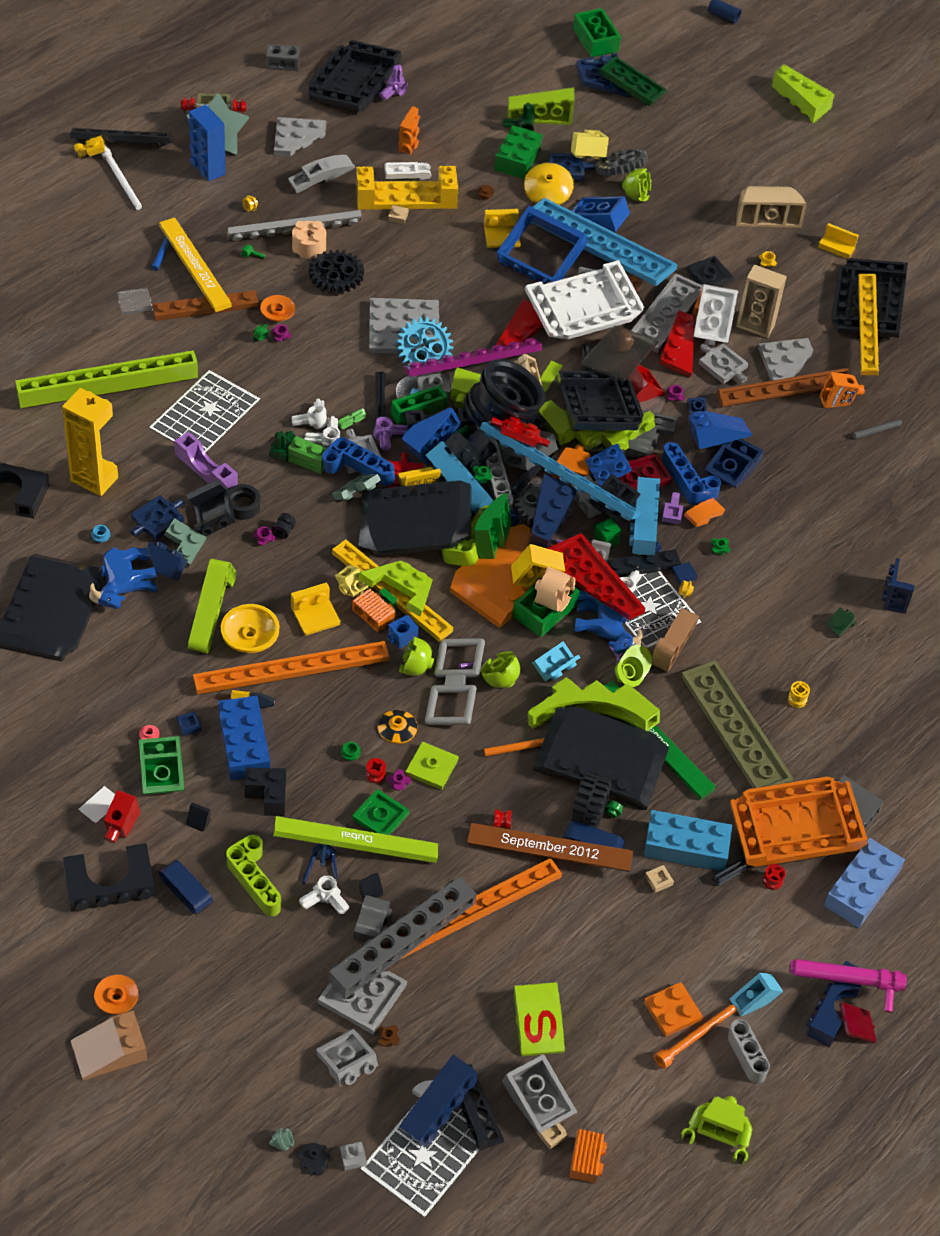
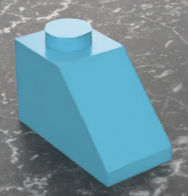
[730,973,783,1016]

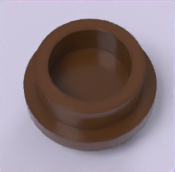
[478,185,494,200]

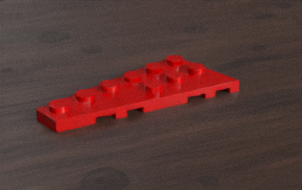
[546,533,646,620]

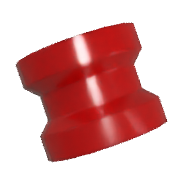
[366,758,386,784]
[493,809,511,829]
[763,864,786,890]

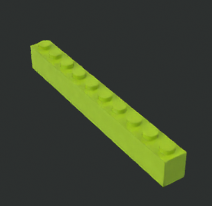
[15,350,198,408]

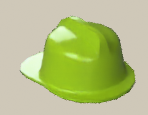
[615,645,652,687]

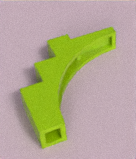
[537,400,655,451]
[528,677,660,731]

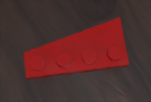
[496,299,544,358]
[659,310,694,378]

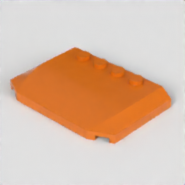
[450,524,553,628]
[730,777,868,867]

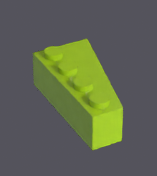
[772,65,835,123]
[507,88,574,125]

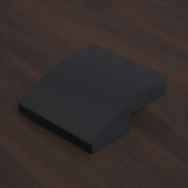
[588,473,641,523]

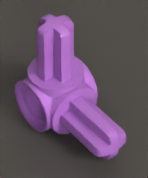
[379,65,407,101]
[373,417,409,451]

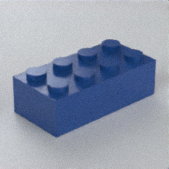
[188,105,226,181]
[218,696,270,780]

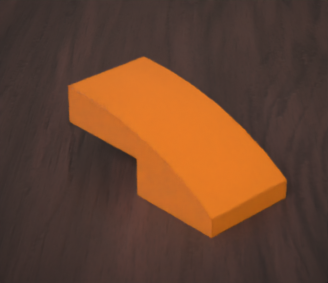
[684,498,725,527]

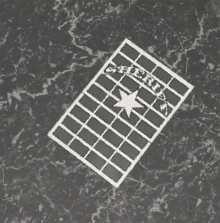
[149,370,260,453]
[625,554,701,648]
[361,1102,493,1217]

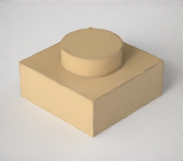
[388,205,409,224]
[645,865,674,893]
[536,1123,568,1149]

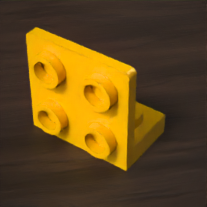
[484,209,521,248]
[291,582,340,636]

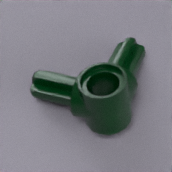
[503,102,534,131]
[269,431,296,463]

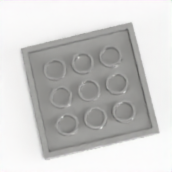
[369,298,439,355]

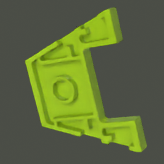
[357,560,433,617]

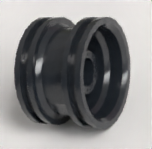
[464,359,546,428]

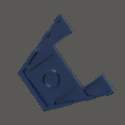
[575,53,631,98]

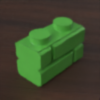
[288,436,327,474]

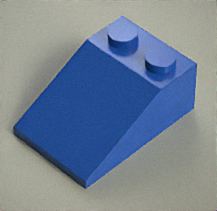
[572,196,630,232]
[402,407,461,465]
[688,411,752,449]

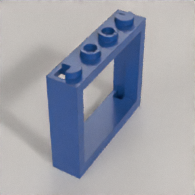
[497,206,587,285]

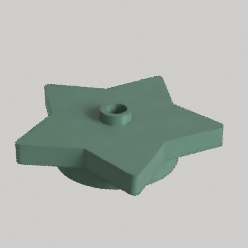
[187,93,249,154]

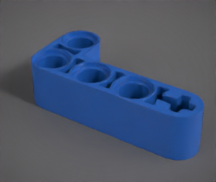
[322,437,395,486]
[662,442,721,505]

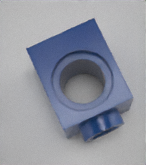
[387,615,419,649]

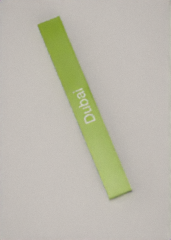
[273,816,438,863]

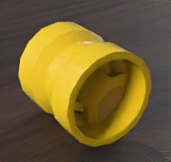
[788,681,810,708]

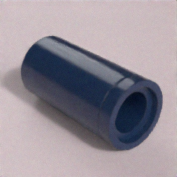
[707,0,742,24]

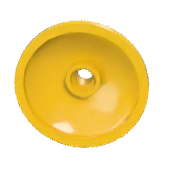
[524,163,573,205]
[221,604,279,653]

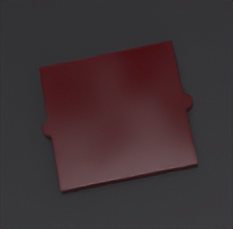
[839,1002,877,1043]

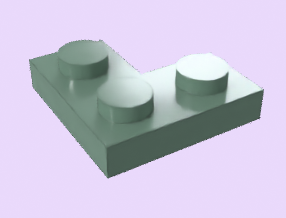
[332,474,381,501]
[164,518,207,568]

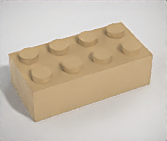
[736,265,787,338]

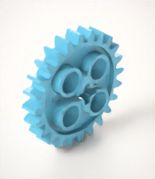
[396,317,453,364]

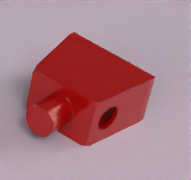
[104,790,141,844]

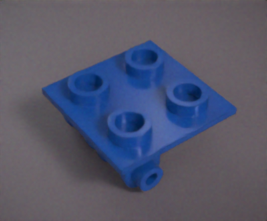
[585,444,633,487]

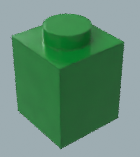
[593,518,621,548]

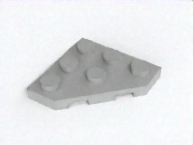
[274,117,326,156]
[758,338,813,381]
[318,971,407,1034]

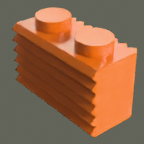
[352,588,395,633]
[569,1129,607,1183]

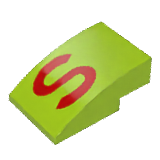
[513,982,565,1056]

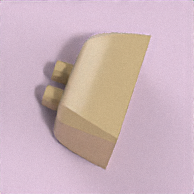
[736,186,807,228]

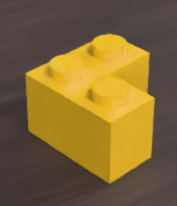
[511,544,565,588]

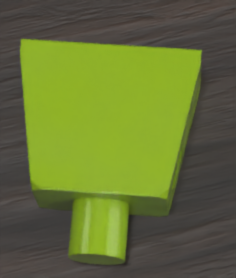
[450,368,481,408]

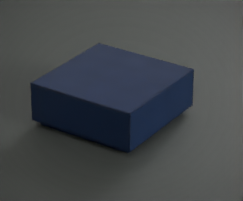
[672,562,697,585]
[176,711,202,736]

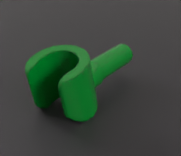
[241,244,266,259]

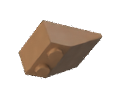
[71,1011,147,1080]

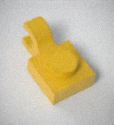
[74,136,105,158]

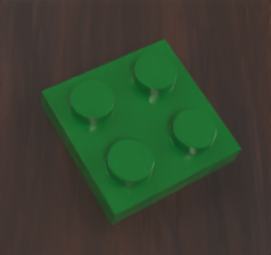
[352,789,410,835]

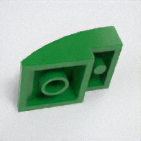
[474,494,512,559]
[139,736,184,795]

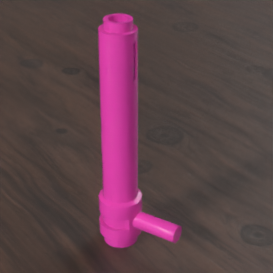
[789,959,907,1013]

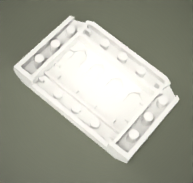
[525,260,644,339]

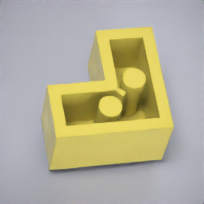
[571,130,609,159]

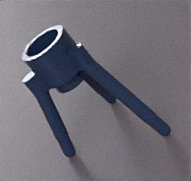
[301,843,338,885]

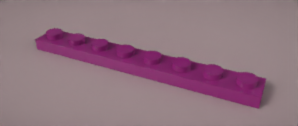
[404,338,542,377]

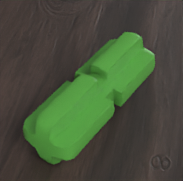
[338,409,366,430]

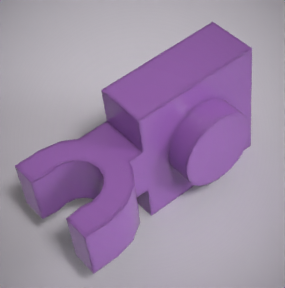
[662,492,683,525]

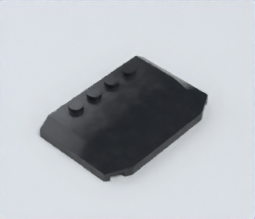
[309,40,401,112]
[832,258,908,338]
[558,371,644,432]
[359,480,472,556]
[0,554,102,662]
[533,707,669,810]

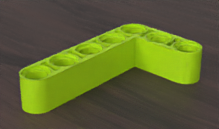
[188,558,236,654]

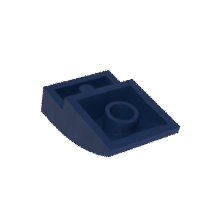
[705,439,764,488]

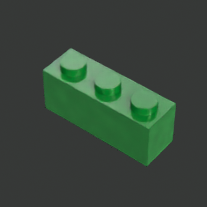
[391,385,448,425]

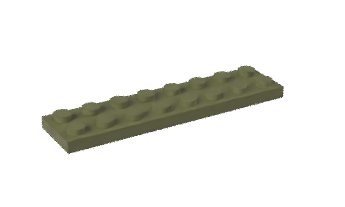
[681,660,794,788]

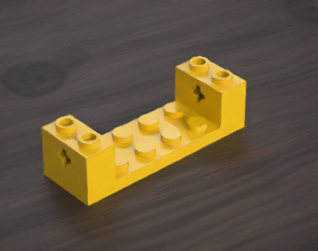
[356,166,458,210]
[62,388,118,497]

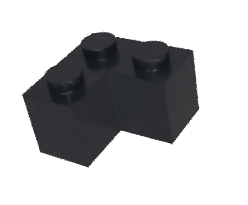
[444,428,498,473]
[244,767,286,816]

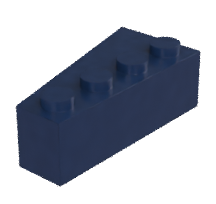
[527,474,577,548]

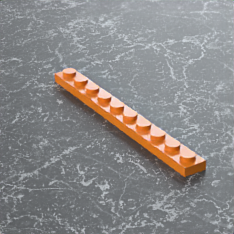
[193,641,389,695]
[382,858,562,959]

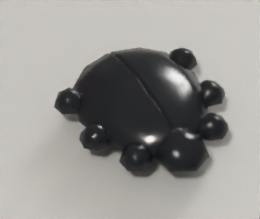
[297,1143,330,1175]

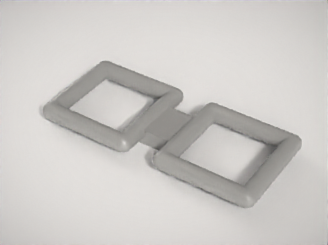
[425,638,485,725]

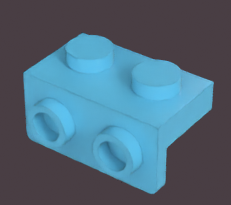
[532,641,580,682]

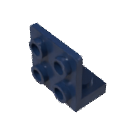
[882,558,915,614]

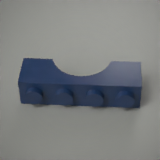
[806,960,863,1047]

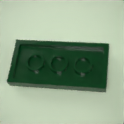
[599,56,667,106]

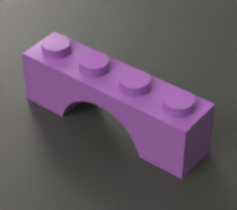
[175,431,238,489]

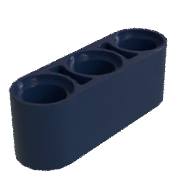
[563,821,624,849]
[159,859,213,915]

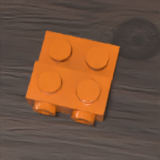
[398,106,420,154]

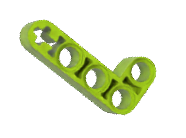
[441,505,489,566]
[227,835,281,916]

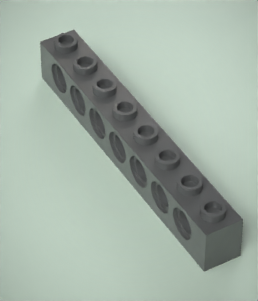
[329,877,477,999]

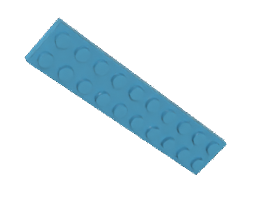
[531,198,677,286]

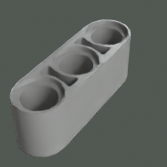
[727,1019,770,1084]

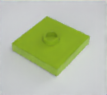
[405,741,459,790]

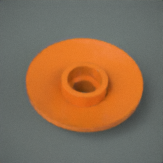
[260,295,295,321]
[94,975,138,1015]

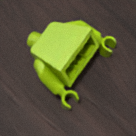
[682,1096,752,1164]

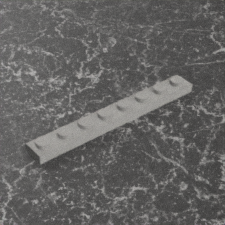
[227,210,362,241]

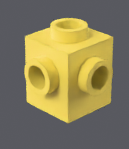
[335,565,369,597]

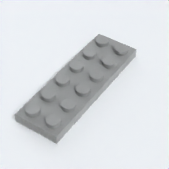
[630,273,703,353]

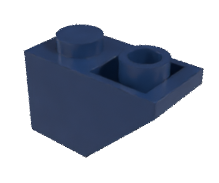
[148,541,188,580]

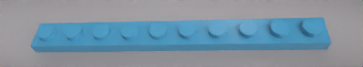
[480,422,641,520]

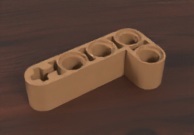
[652,608,699,672]

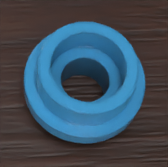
[91,525,110,543]

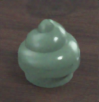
[269,1128,294,1151]

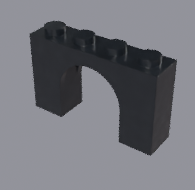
[0,463,49,519]
[63,843,155,911]

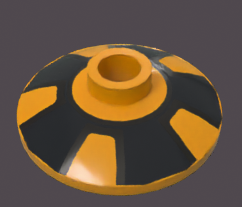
[378,710,417,744]

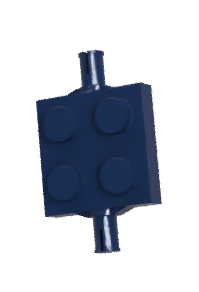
[539,153,595,180]
[130,495,185,540]

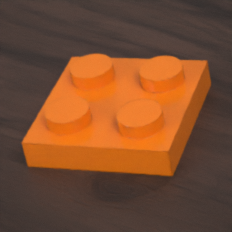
[644,982,703,1037]

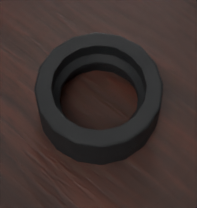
[229,484,260,520]

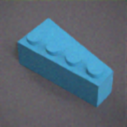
[426,441,493,515]
[629,477,660,555]

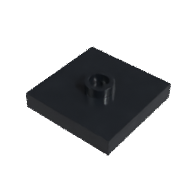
[686,256,733,287]

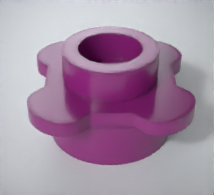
[271,324,291,342]
[666,385,685,401]
[253,527,275,546]
[387,769,411,791]

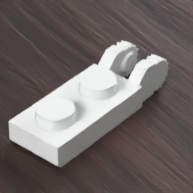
[384,162,432,180]

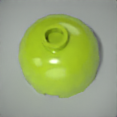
[622,168,651,202]
[399,636,434,677]
[480,651,520,688]

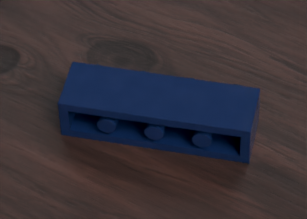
[399,1054,479,1148]

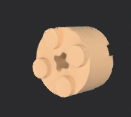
[292,221,326,260]
[535,567,575,612]

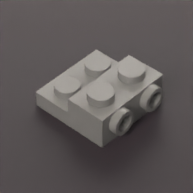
[316,1029,378,1087]

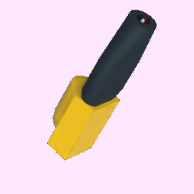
[231,690,275,708]

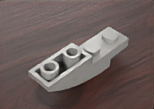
[288,155,355,194]

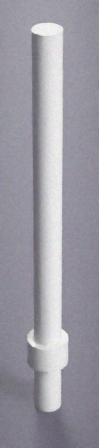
[101,144,142,210]

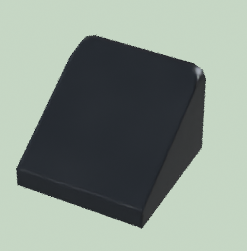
[186,803,211,832]
[359,872,383,899]

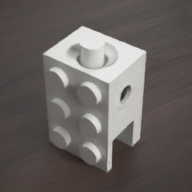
[694,284,738,346]

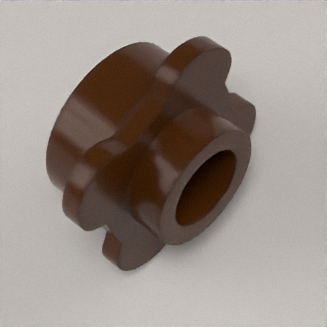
[377,1025,400,1047]

